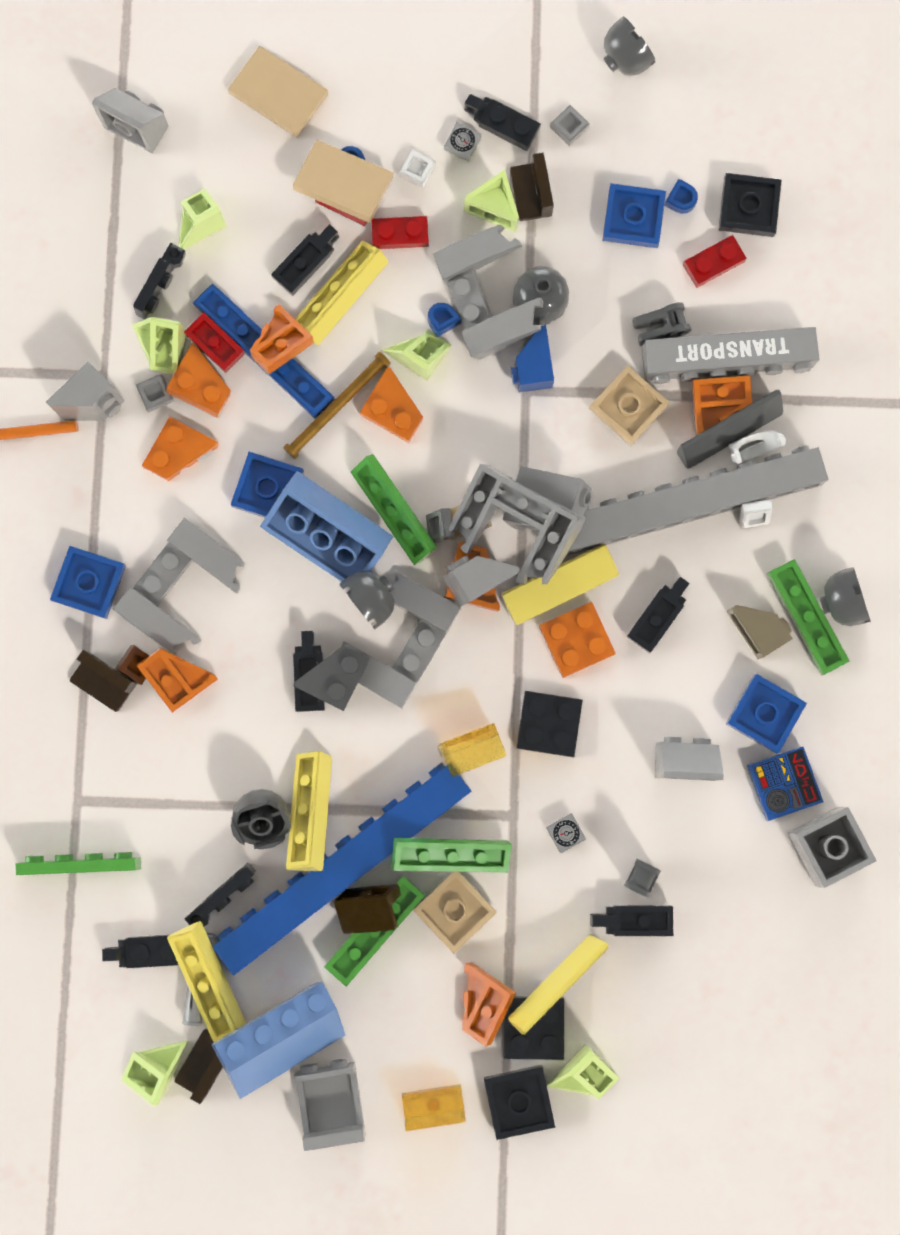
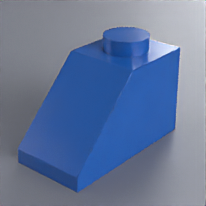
[511,325,554,393]

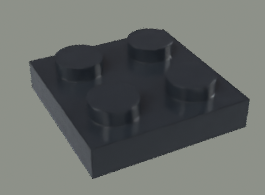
[718,173,782,237]
[516,691,583,758]
[504,996,564,1060]
[484,1065,555,1140]

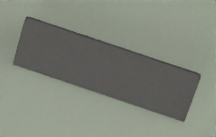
[677,389,783,469]

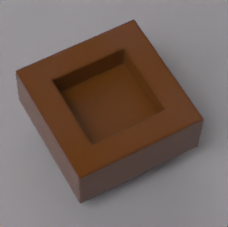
[115,645,149,686]

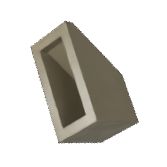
[726,605,793,659]

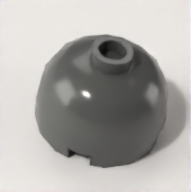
[603,16,656,76]
[513,266,569,325]
[820,567,871,626]
[339,571,395,630]
[231,789,291,850]

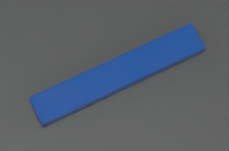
[193,283,335,419]

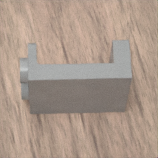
[502,466,592,534]
[294,1059,366,1151]

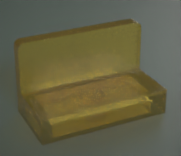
[437,723,506,777]
[402,1084,466,1131]

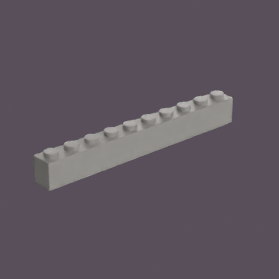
[566,446,829,556]

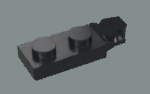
[464,94,541,151]
[271,224,339,296]
[133,243,186,320]
[626,577,690,654]
[293,631,325,712]
[184,863,256,927]
[590,905,674,936]
[102,935,179,969]

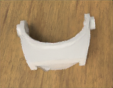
[728,430,786,464]

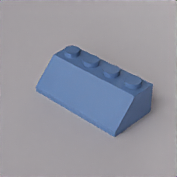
[260,471,393,582]
[211,982,345,1099]

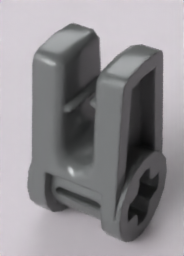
[632,302,692,346]
[624,859,661,898]

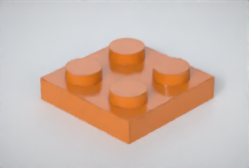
[539,602,616,678]

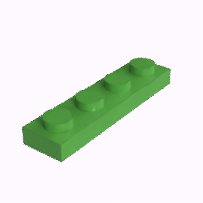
[350,454,438,565]
[767,559,850,676]
[391,838,512,873]
[15,852,141,875]
[324,876,425,987]

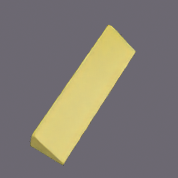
[295,240,388,345]
[501,543,619,625]
[286,751,332,871]
[167,921,246,1042]
[508,935,609,1035]

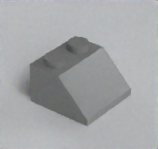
[92,88,169,154]
[46,362,124,421]
[442,555,521,606]
[655,737,724,781]

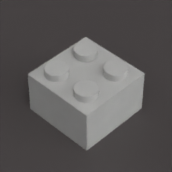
[788,807,877,888]

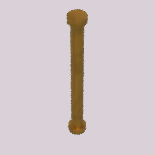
[283,352,391,459]

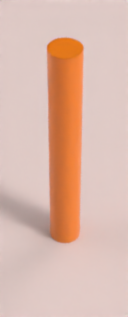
[0,420,79,440]

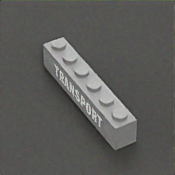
[642,327,820,384]

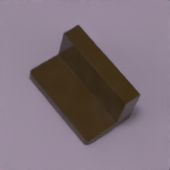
[510,152,554,221]
[70,650,137,712]
[334,884,401,934]
[174,1029,223,1104]

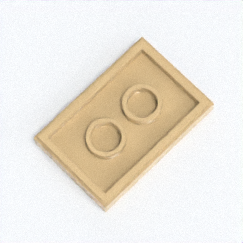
[228,46,329,138]
[293,140,393,223]

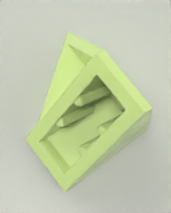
[464,169,519,232]
[178,189,226,249]
[132,317,186,374]
[381,329,451,381]
[122,1040,188,1106]
[546,1044,619,1099]

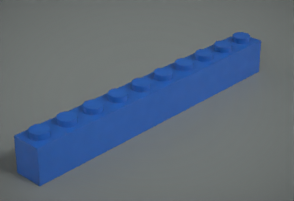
[212,762,472,976]

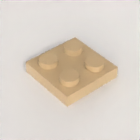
[589,365,670,446]
[413,872,497,954]

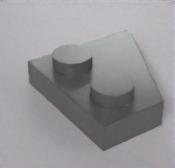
[293,646,370,711]

